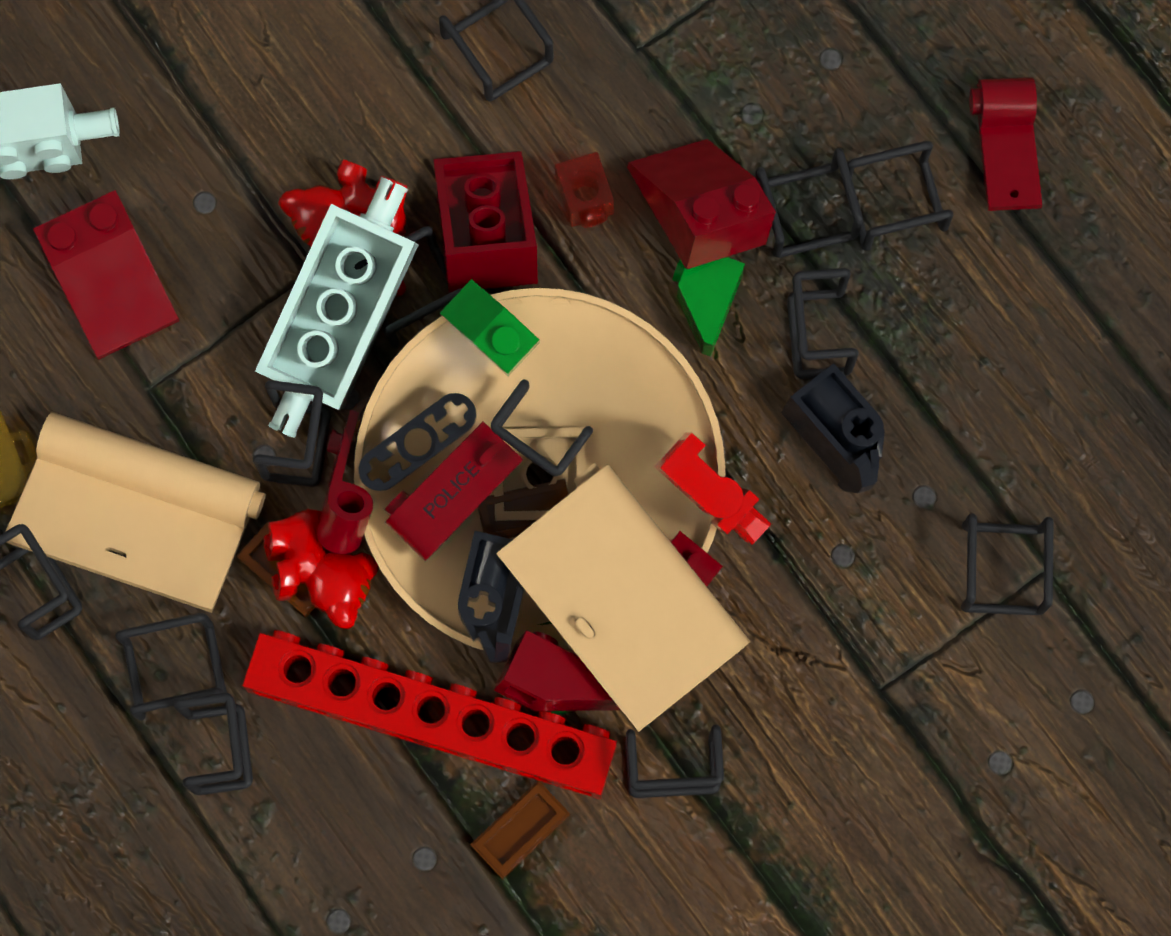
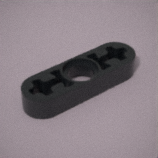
[359,393,477,491]

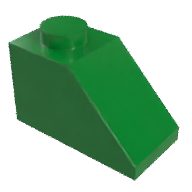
[672,257,745,357]
[440,279,540,377]

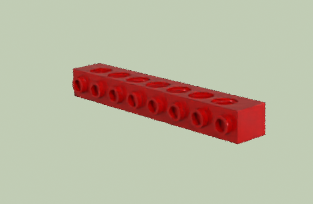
[242,630,617,800]

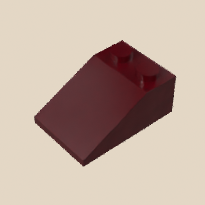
[627,139,776,270]
[433,151,538,292]
[33,190,180,360]

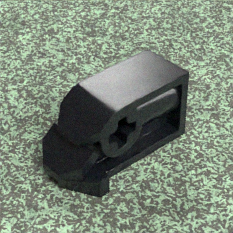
[781,363,885,493]
[458,531,524,664]

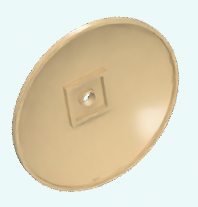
[354,288,725,657]

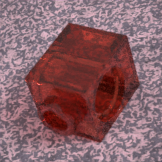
[555,152,614,228]

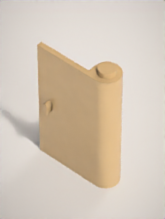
[5,412,266,613]
[496,463,751,732]

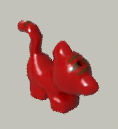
[278,159,408,297]
[263,483,379,629]

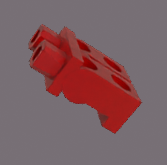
[654,432,771,545]

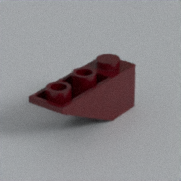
[494,630,621,711]

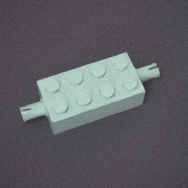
[0,83,120,179]
[255,177,419,438]

